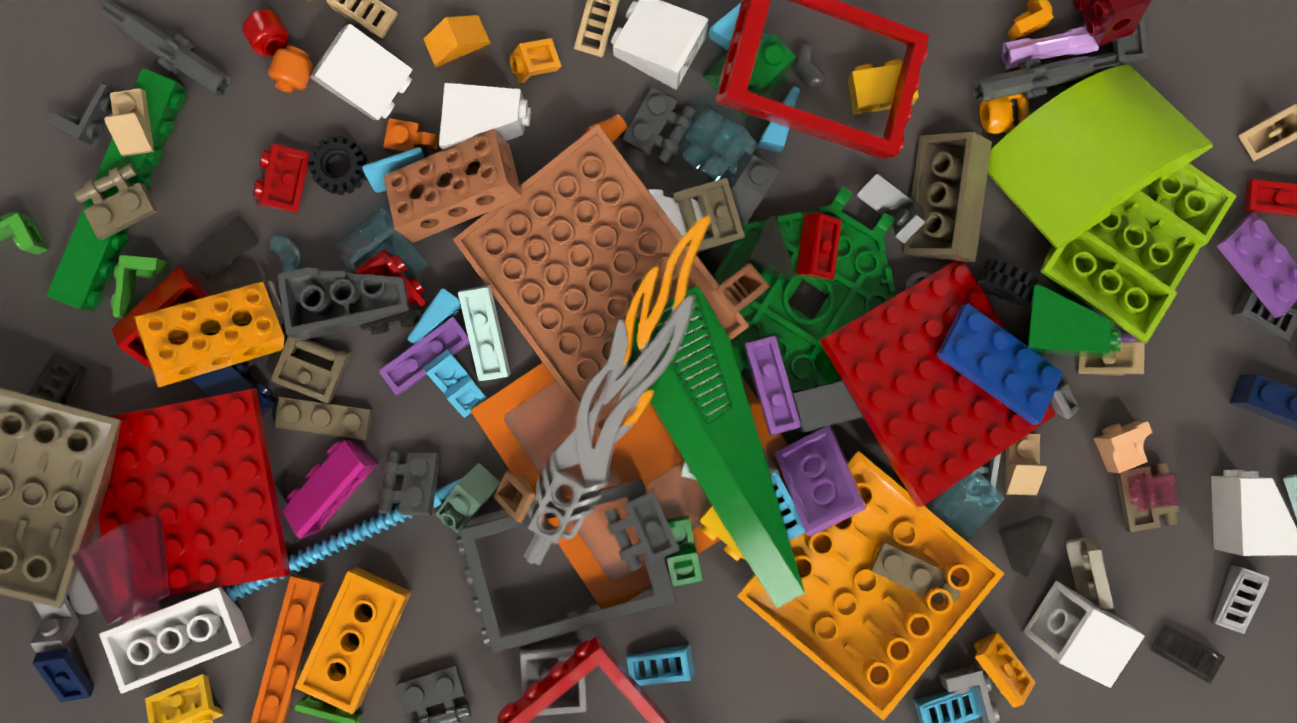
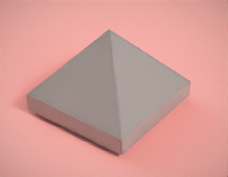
[1050,382,1080,420]

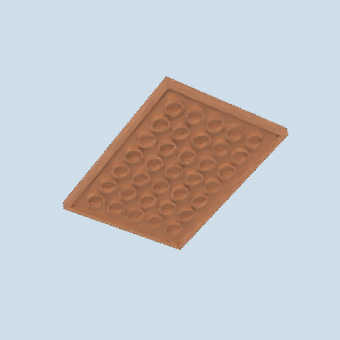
[452,124,750,437]

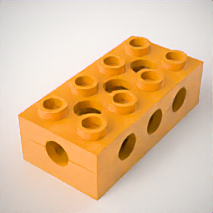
[135,282,284,388]
[295,566,412,714]

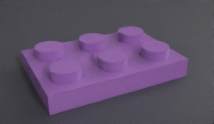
[1217,212,1297,318]
[774,425,867,536]

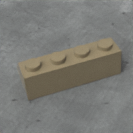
[903,132,992,262]

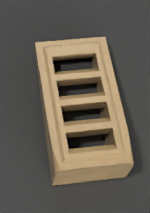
[326,0,398,39]
[574,0,620,58]

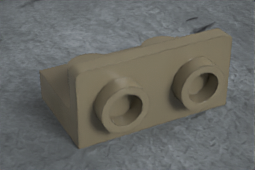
[1066,536,1114,610]

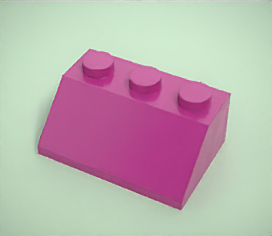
[282,440,378,539]

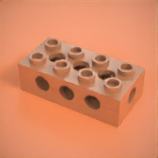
[384,129,523,243]

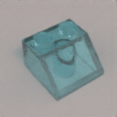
[335,209,429,279]

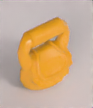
[980,93,1030,134]

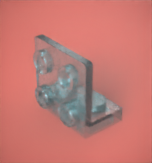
[924,470,1004,542]

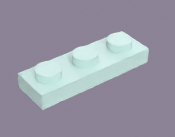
[458,285,511,381]

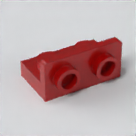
[253,143,310,213]
[355,248,426,318]

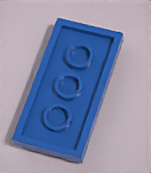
[936,303,1063,425]

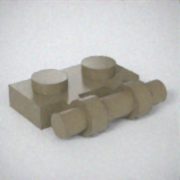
[74,163,158,240]
[1116,462,1180,532]

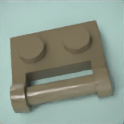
[673,178,745,252]
[270,336,351,403]

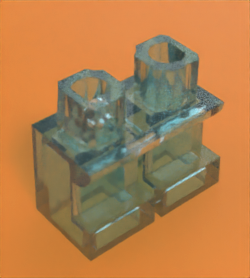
[682,108,758,181]

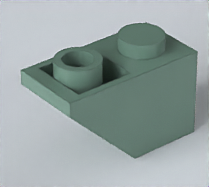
[435,463,500,534]

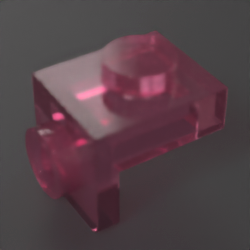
[1128,473,1181,512]

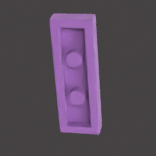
[379,317,470,396]
[743,336,802,436]

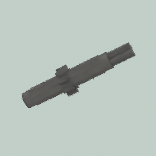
[100,0,232,96]
[972,52,1119,102]

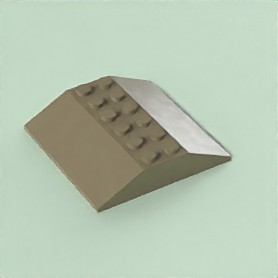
[0,388,122,608]

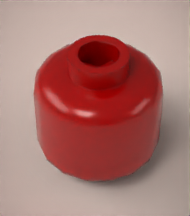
[242,10,289,57]

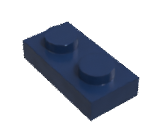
[32,648,94,702]

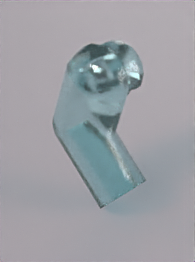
[270,236,301,273]

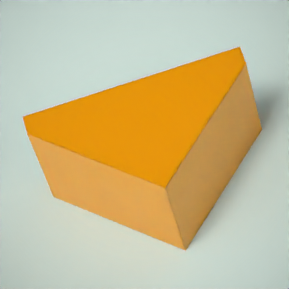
[423,15,491,68]

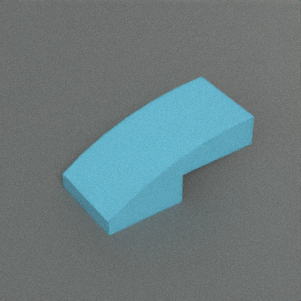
[423,349,488,418]

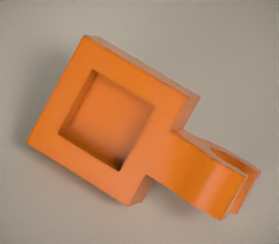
[383,118,439,153]

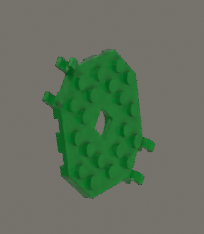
[713,186,896,392]

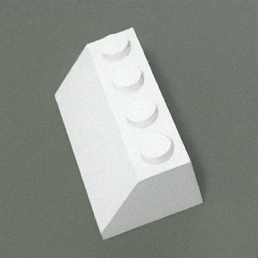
[99,587,252,694]

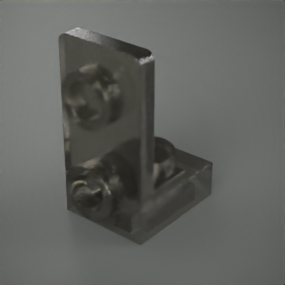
[360,309,425,335]

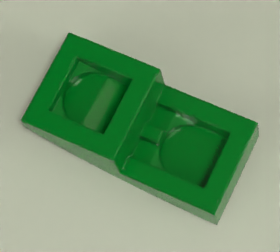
[666,515,703,587]

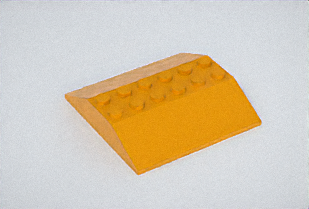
[737,451,1005,721]

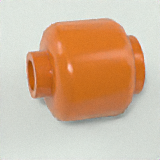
[268,45,314,94]

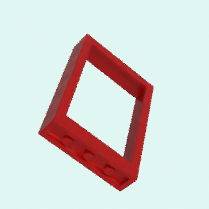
[715,0,929,159]
[497,636,672,723]

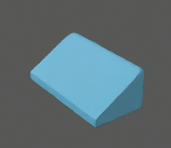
[362,147,427,193]

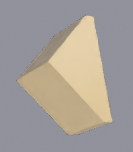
[1238,103,1297,161]

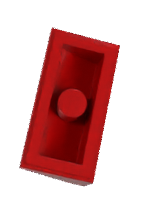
[796,212,842,280]

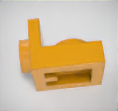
[1007,0,1054,41]
[510,38,562,83]

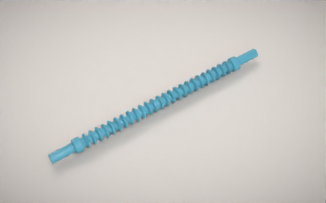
[222,478,462,602]

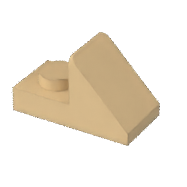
[105,88,154,157]
[1079,342,1145,375]
[1005,434,1047,495]

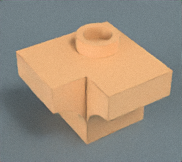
[1094,421,1153,473]

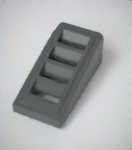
[1231,287,1297,342]

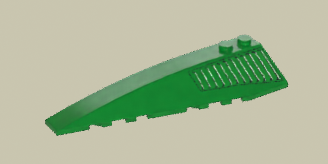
[611,285,805,608]

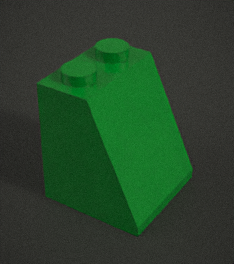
[702,34,796,119]
[1028,285,1122,358]

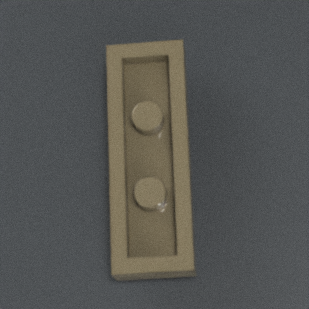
[275,397,373,440]
[869,541,962,604]

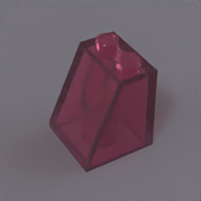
[71,515,170,625]

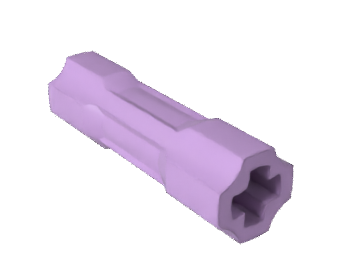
[1001,26,1099,69]

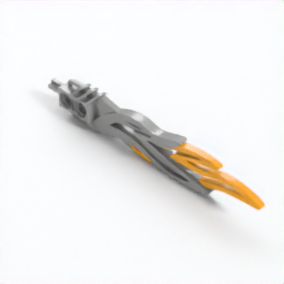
[523,216,711,566]

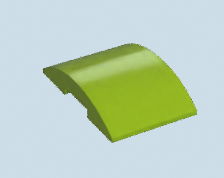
[987,64,1213,250]
[1040,163,1236,344]

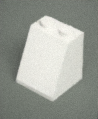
[611,0,709,90]
[310,24,413,120]
[439,83,531,150]
[1211,470,1297,556]
[1023,581,1145,688]

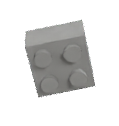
[520,639,586,716]

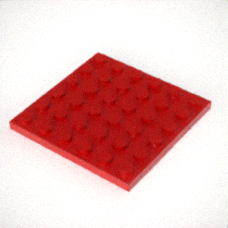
[819,260,1056,507]
[98,389,291,605]

